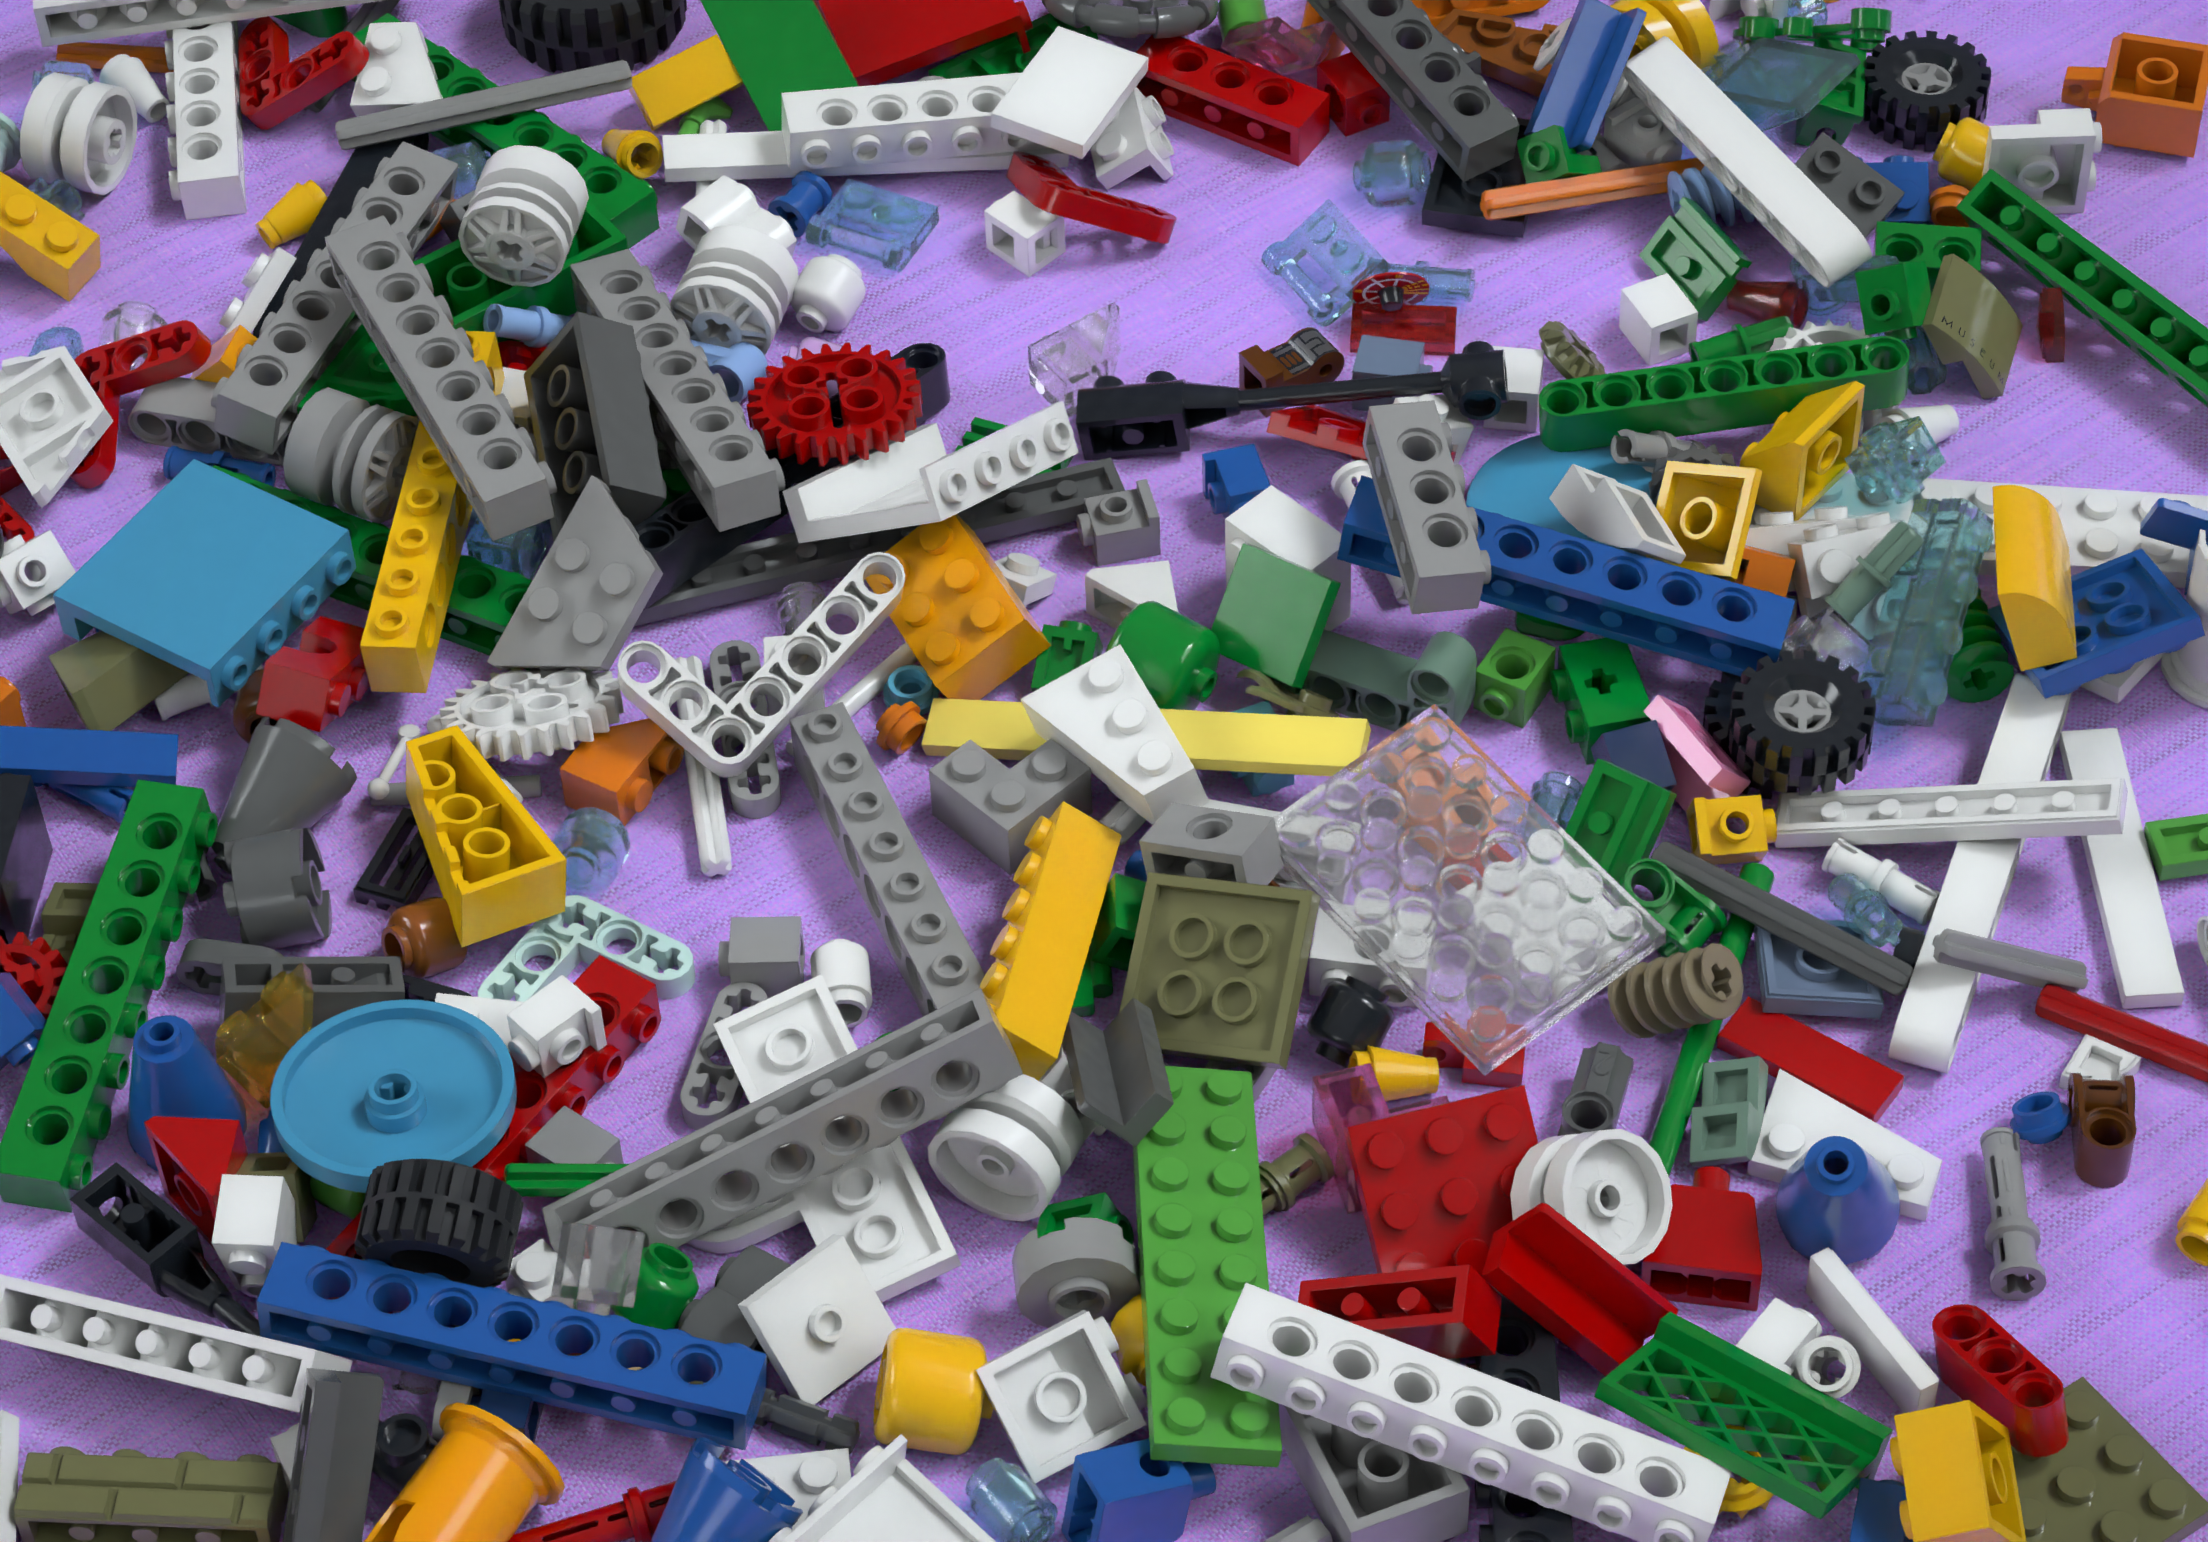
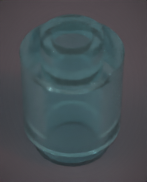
[965,1458,1058,1542]

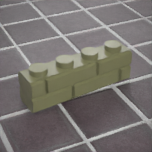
[14,1446,288,1542]

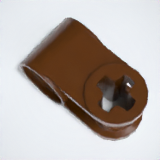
[2067,1073,2137,1188]

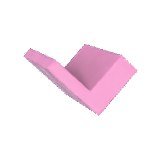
[1643,695,1751,812]

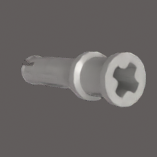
[1980,1127,2046,1301]

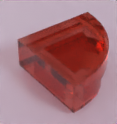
[2036,287,2065,363]

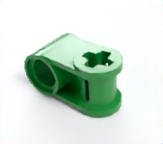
[1611,858,1727,958]

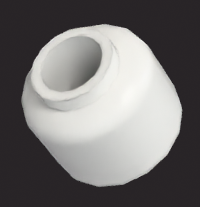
[790,254,866,333]

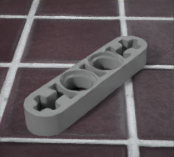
[709,640,782,819]

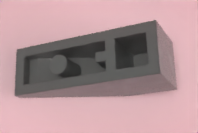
[219,956,405,1051]

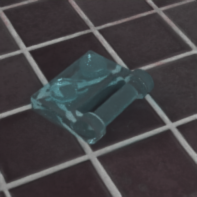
[805,178,939,272]
[1261,198,1392,327]

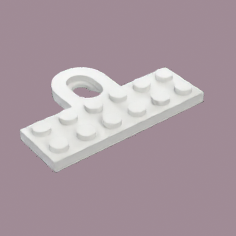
[671,974,961,1303]

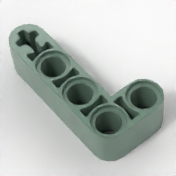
[1269,629,1477,745]

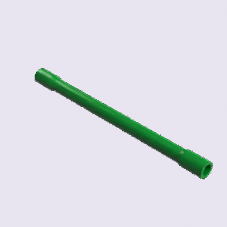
[1648,863,1775,1176]

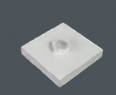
[738,1234,896,1405]

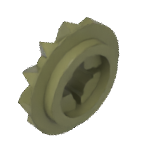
[1539,321,1605,379]

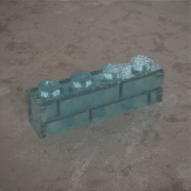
[1859,498,1994,727]

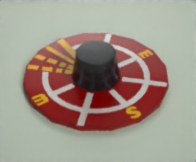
[1352,272,1430,311]

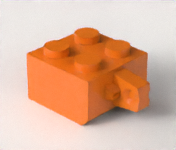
[2061,32,2208,158]

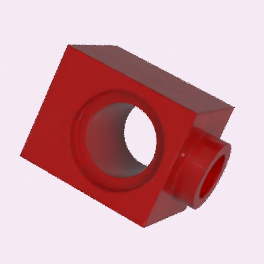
[1317,52,1390,137]

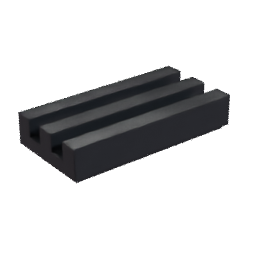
[353,807,434,911]

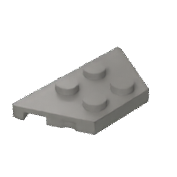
[487,475,663,671]

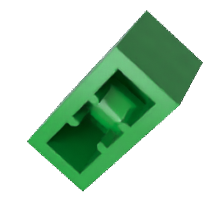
[1550,637,1651,765]

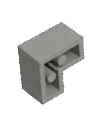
[929,739,1093,875]

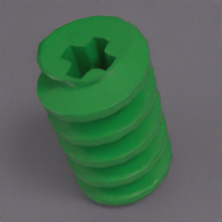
[1915,578,2014,703]

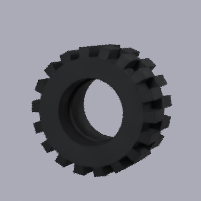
[354,1159,524,1288]

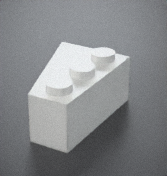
[1020,644,1209,825]

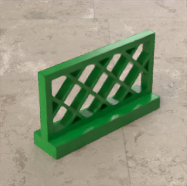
[1594,1312,1893,1520]

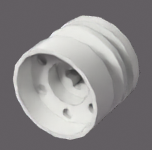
[458,145,589,287]
[670,225,799,356]

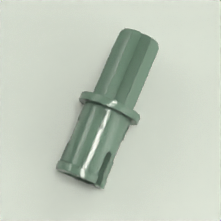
[1824,521,1924,624]

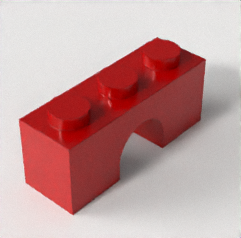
[256,616,370,732]

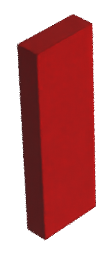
[1717,996,1904,1123]

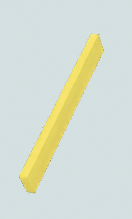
[921,698,1371,778]

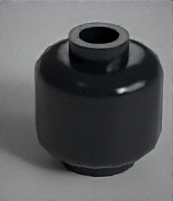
[1307,975,1394,1068]

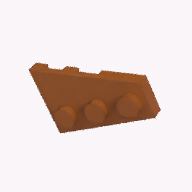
[1435,9,1558,97]

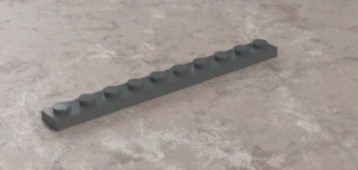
[634,457,1125,626]

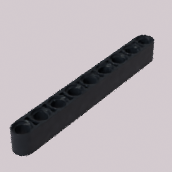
[634,343,951,610]

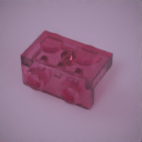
[1221,16,1335,76]

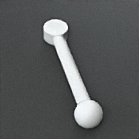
[367,724,420,800]

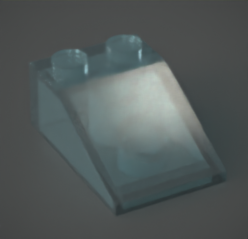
[1701,37,1861,132]

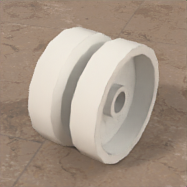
[20,72,137,196]
[927,1074,1084,1222]
[1510,1129,1673,1265]

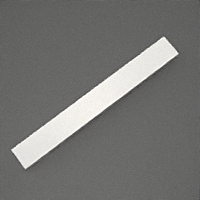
[662,131,1069,182]

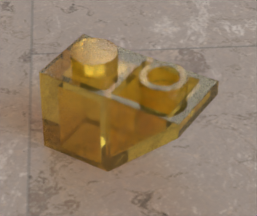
[215,962,313,1109]

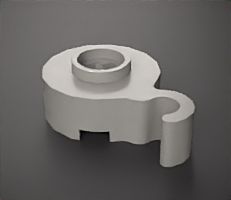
[1012,1217,1141,1328]

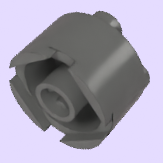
[223,827,332,950]

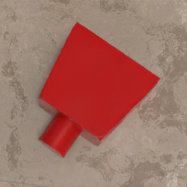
[1641,1166,1762,1311]

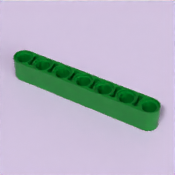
[1539,336,1909,452]

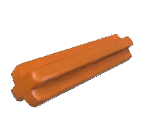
[56,42,174,73]

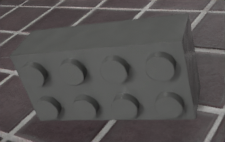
[524,311,667,541]

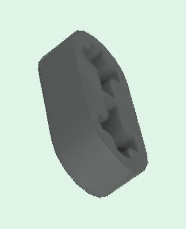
[176,938,284,996]

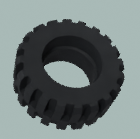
[499,0,687,74]

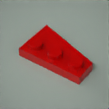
[1266,405,1456,462]

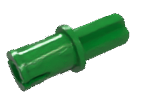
[1688,315,1794,362]

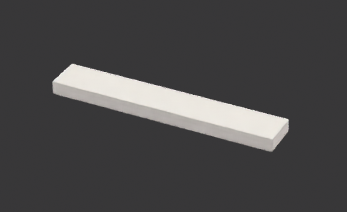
[2059,728,2185,1009]
[1775,777,2128,848]

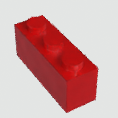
[1298,1264,1502,1359]

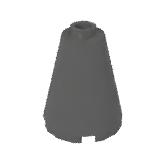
[211,717,357,875]

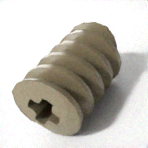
[1607,943,1744,1038]

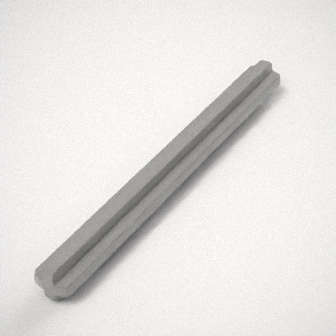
[335,60,632,150]

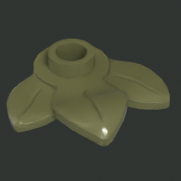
[1236,669,1340,717]

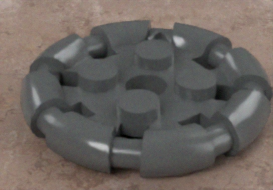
[1041,0,1219,39]

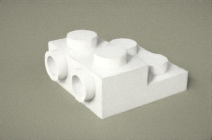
[1982,108,2102,214]
[1787,511,1919,652]
[976,1310,1147,1484]

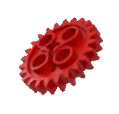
[747,342,923,467]

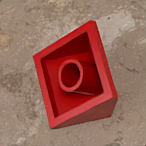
[144,1116,248,1250]

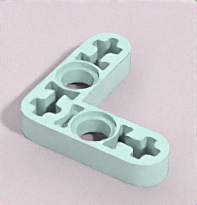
[478,895,695,1002]

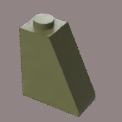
[48,631,189,731]

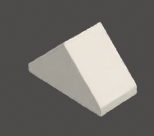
[1085,560,1178,629]

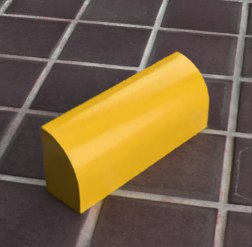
[1992,485,2077,671]

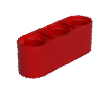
[1932,1304,2069,1457]

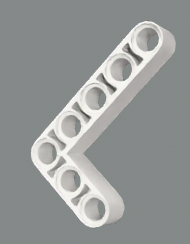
[618,552,905,778]

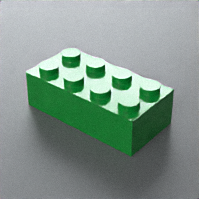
[413,200,628,343]

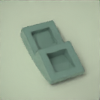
[1689,1056,1768,1168]

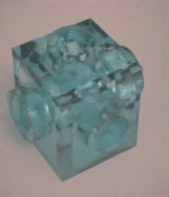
[1845,416,1946,505]

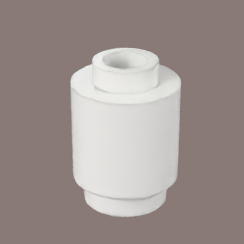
[810,939,872,1028]

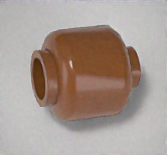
[381,897,468,979]

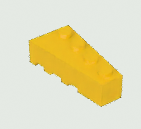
[406,725,567,948]

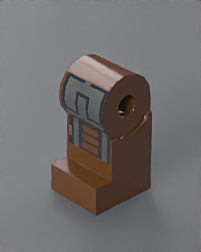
[1239,327,1345,418]

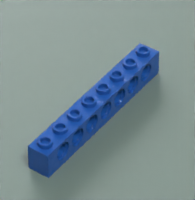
[1337,475,1796,676]
[256,1242,767,1450]

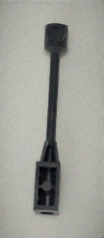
[1076,341,1509,460]
[69,1162,438,1494]

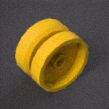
[1610,0,1719,75]

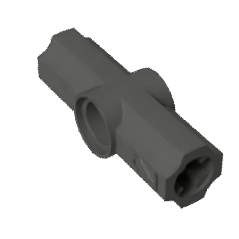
[1557,1042,1634,1136]

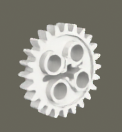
[439,668,624,762]

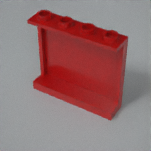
[814,0,1033,86]

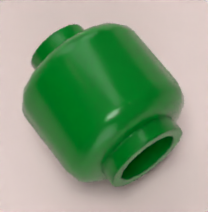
[607,1243,699,1330]

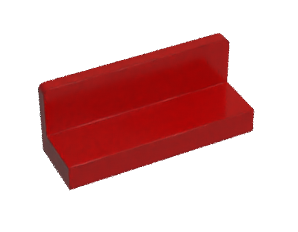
[1482,1203,1678,1376]

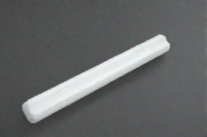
[675,655,732,877]

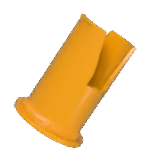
[364,1402,565,1542]

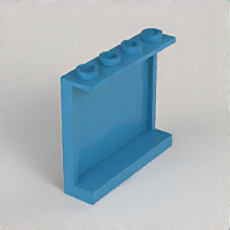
[53,459,356,708]

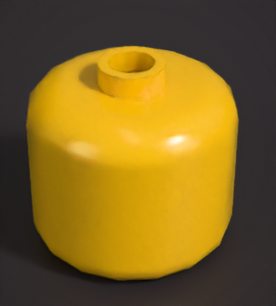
[873,1328,993,1455]

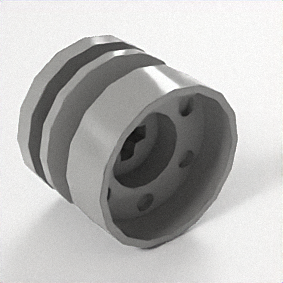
[283,387,419,524]

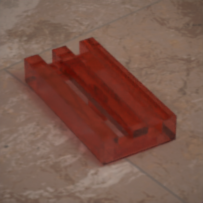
[1350,303,1457,356]

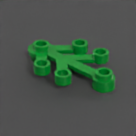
[1733,8,1892,53]

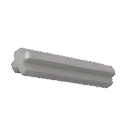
[1932,928,2088,994]

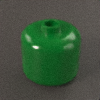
[1106,601,1220,710]

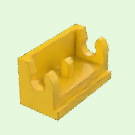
[629,34,743,131]

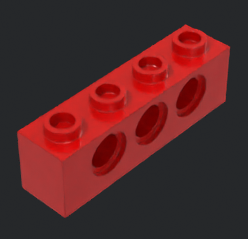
[1135,35,1330,166]

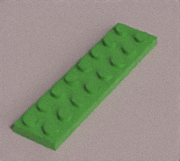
[1133,1066,1282,1467]

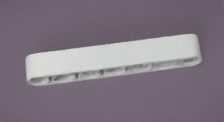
[1623,36,1872,288]

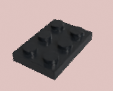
[1422,118,1530,238]

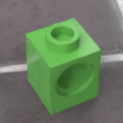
[1473,628,1556,728]

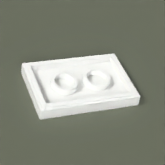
[991,26,1149,159]

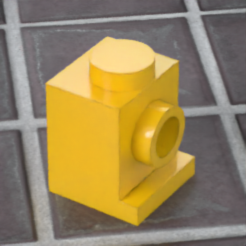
[1686,795,1777,865]

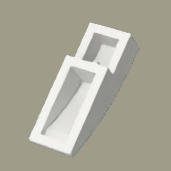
[1549,464,1686,564]

